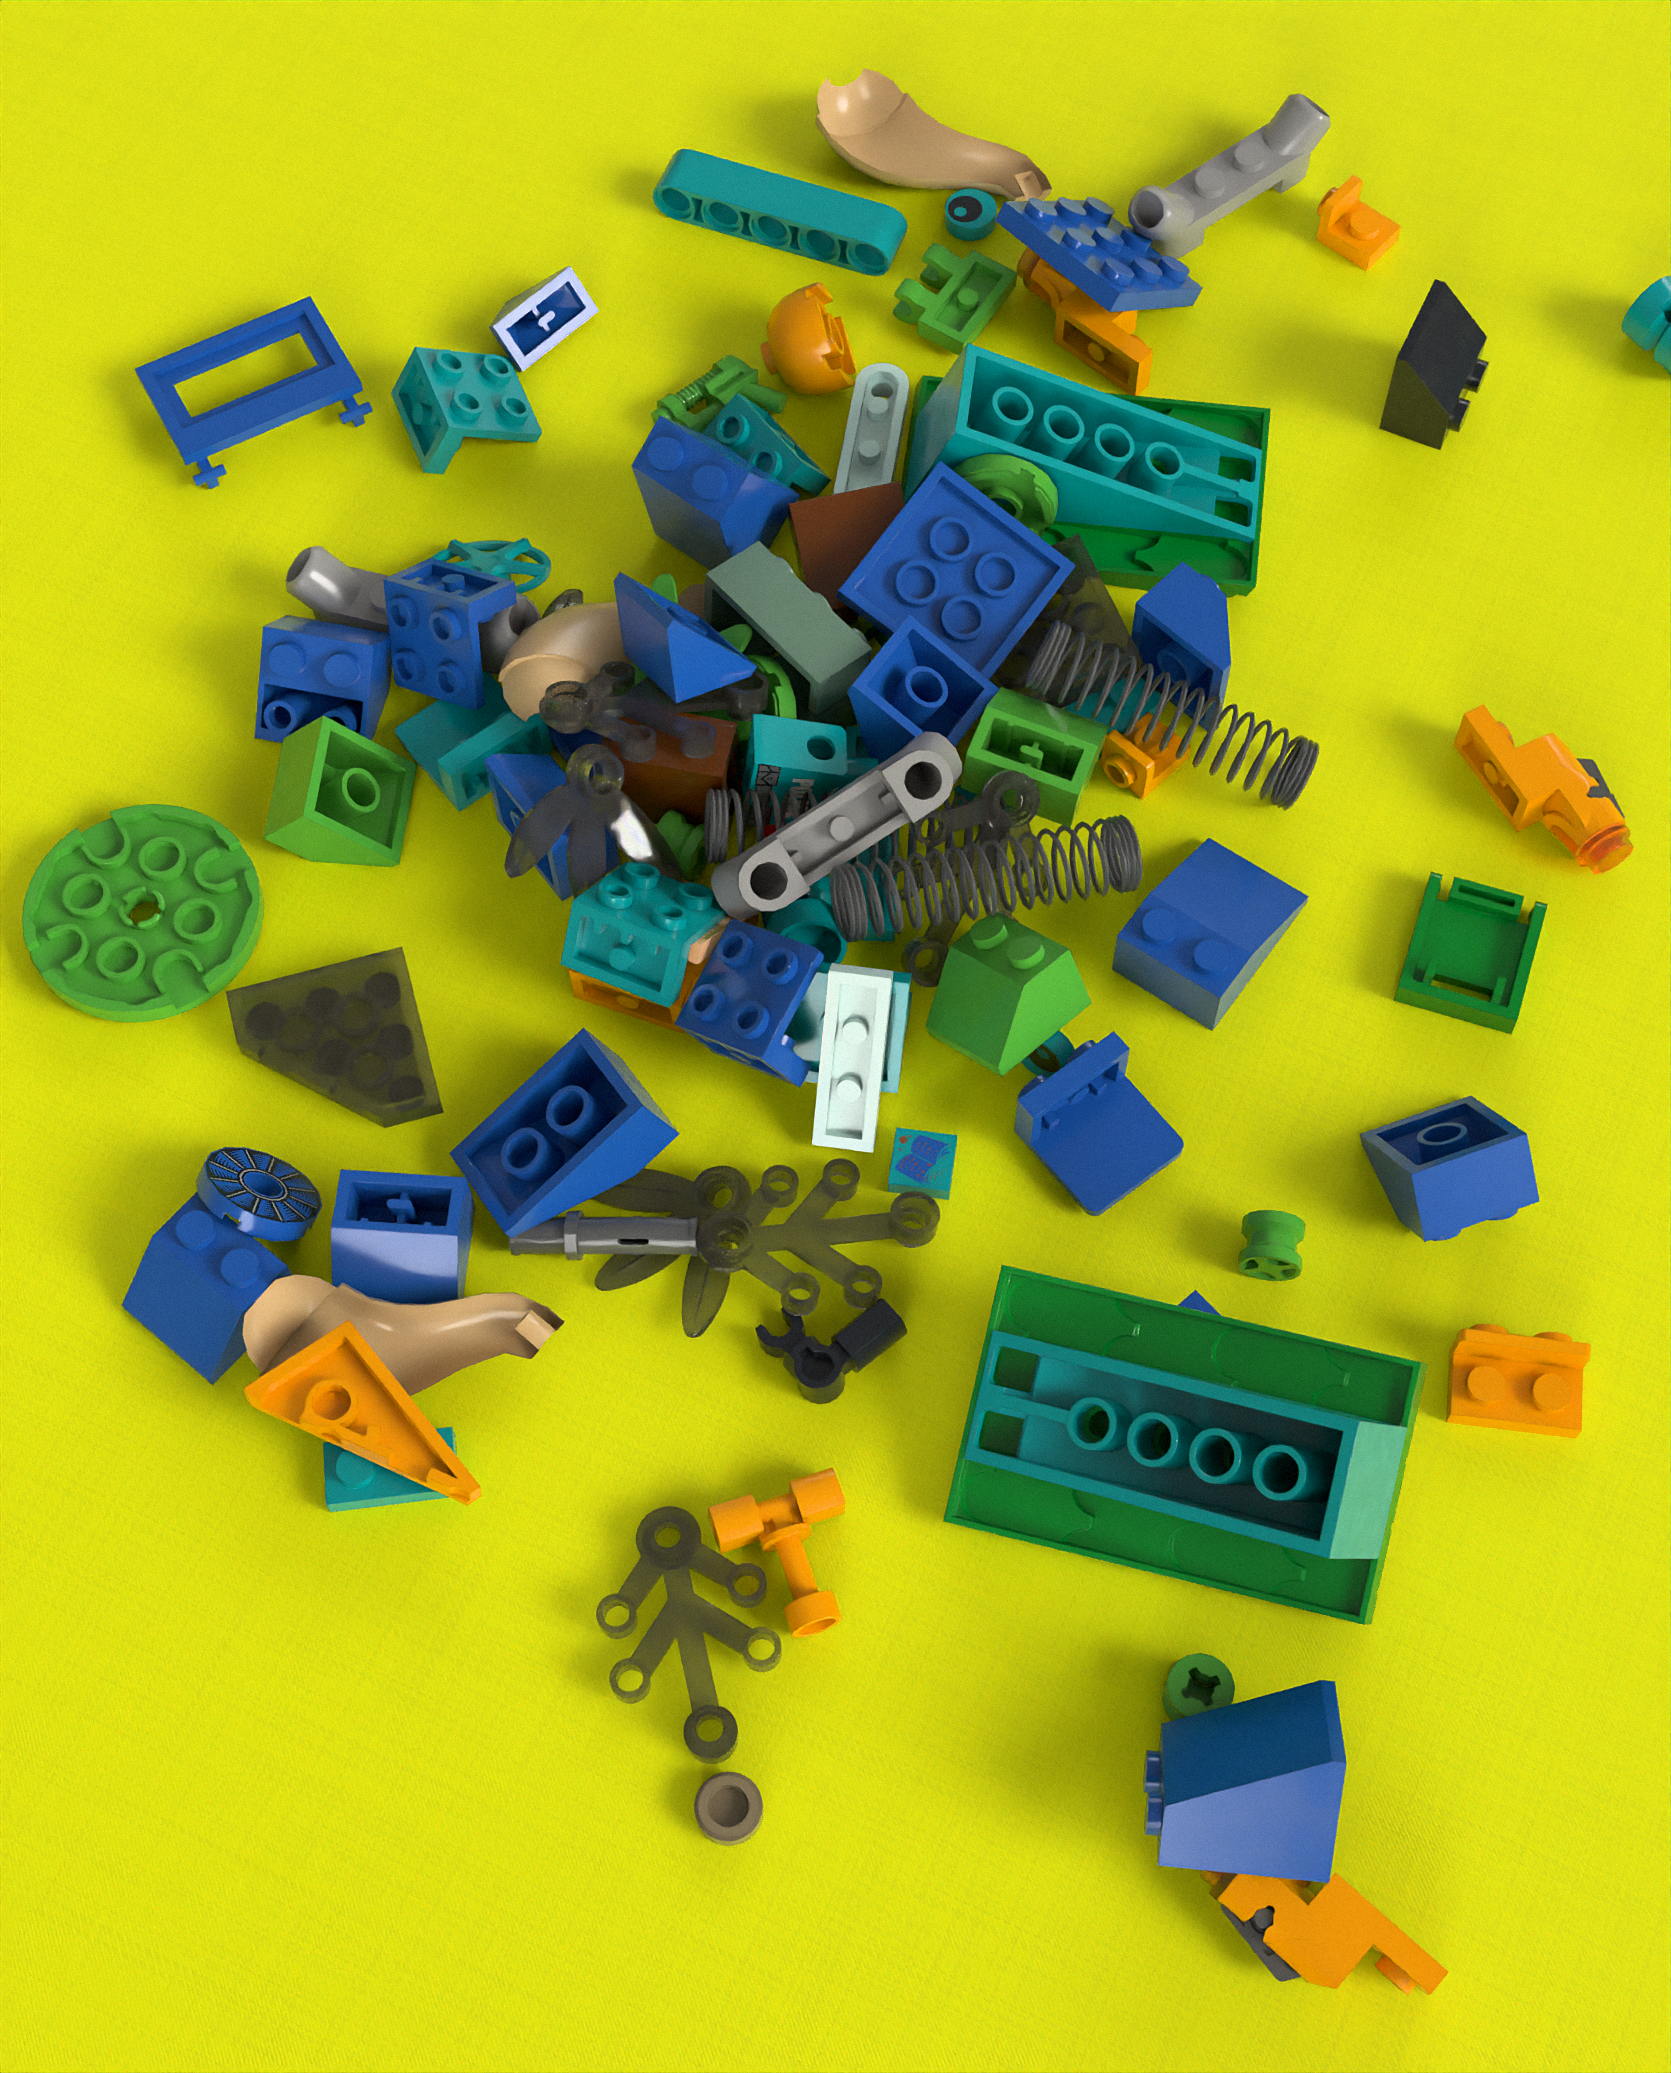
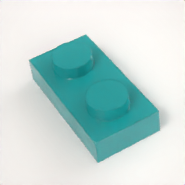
[323,1427,457,1512]

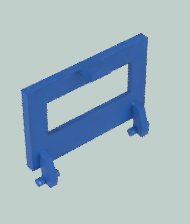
[135,296,373,489]

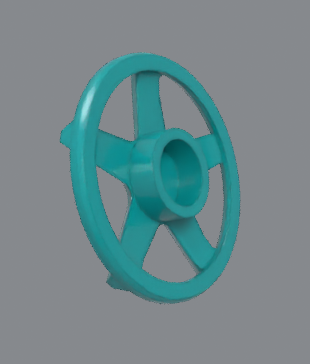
[431,538,551,594]

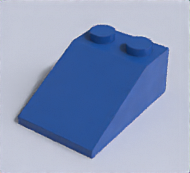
[1112,838,1309,1031]
[449,1028,679,1238]

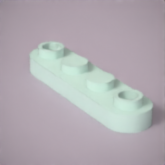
[833,363,909,494]

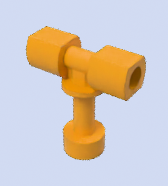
[708,1467,845,1638]

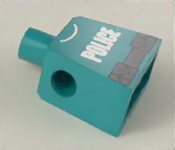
[741,714,879,826]

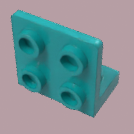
[391,347,542,474]
[701,393,831,496]
[395,671,553,812]
[560,862,728,1008]

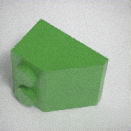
[263,715,417,867]
[926,912,1091,1077]

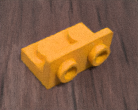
[1446,1324,1591,1438]

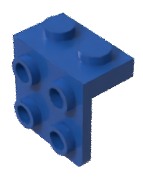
[1014,1031,1184,1216]

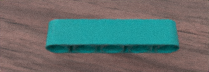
[652,149,908,276]

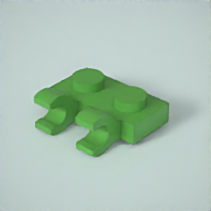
[893,243,1018,356]

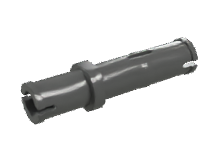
[509,1210,702,1261]

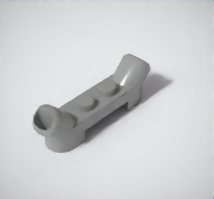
[1128,93,1331,259]
[285,546,541,674]
[711,732,962,919]

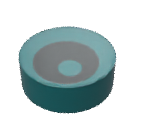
[945,189,997,241]
[1021,1031,1075,1077]

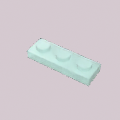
[812,963,894,1153]

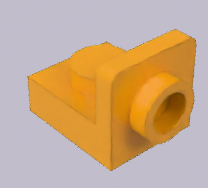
[1316,175,1401,271]
[1100,712,1191,800]

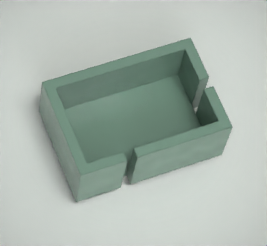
[703,541,872,731]

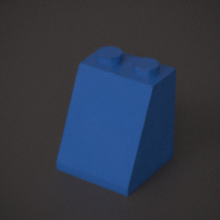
[631,415,800,571]
[1143,1680,1347,1883]

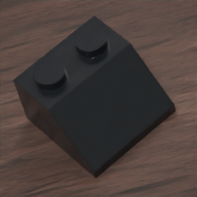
[1379,279,1489,450]

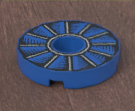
[196,1147,322,1241]

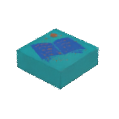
[888,1127,957,1200]

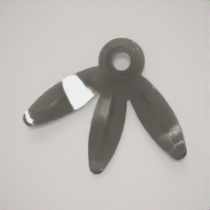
[504,744,683,899]
[590,1166,752,1338]

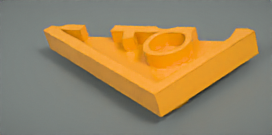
[244,1320,481,1506]

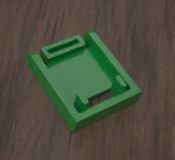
[1393,872,1548,1034]

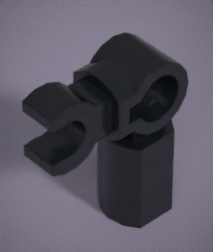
[755,1298,907,1404]

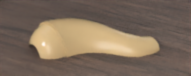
[815,68,1052,201]
[498,584,705,731]
[242,1274,565,1396]

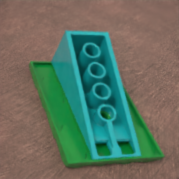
[901,343,1271,598]
[943,1265,1428,1625]

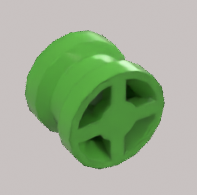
[647,810,708,882]
[1238,1210,1306,1281]
[1162,1653,1235,1721]

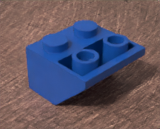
[255,615,392,743]
[331,1169,476,1304]

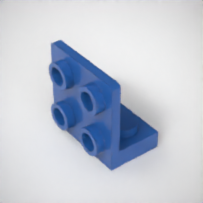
[383,558,517,710]
[674,919,824,1087]

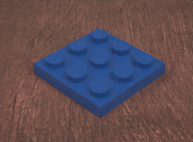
[995,197,1203,312]
[836,461,1076,680]

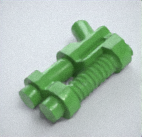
[651,355,787,433]

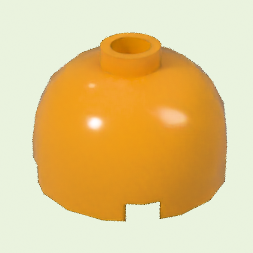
[761,282,856,396]

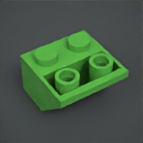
[960,687,1110,827]

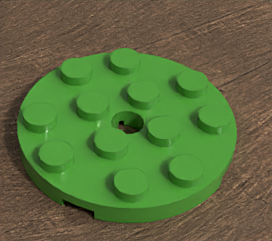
[22,804,264,1023]

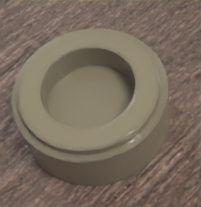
[694,1772,764,1846]

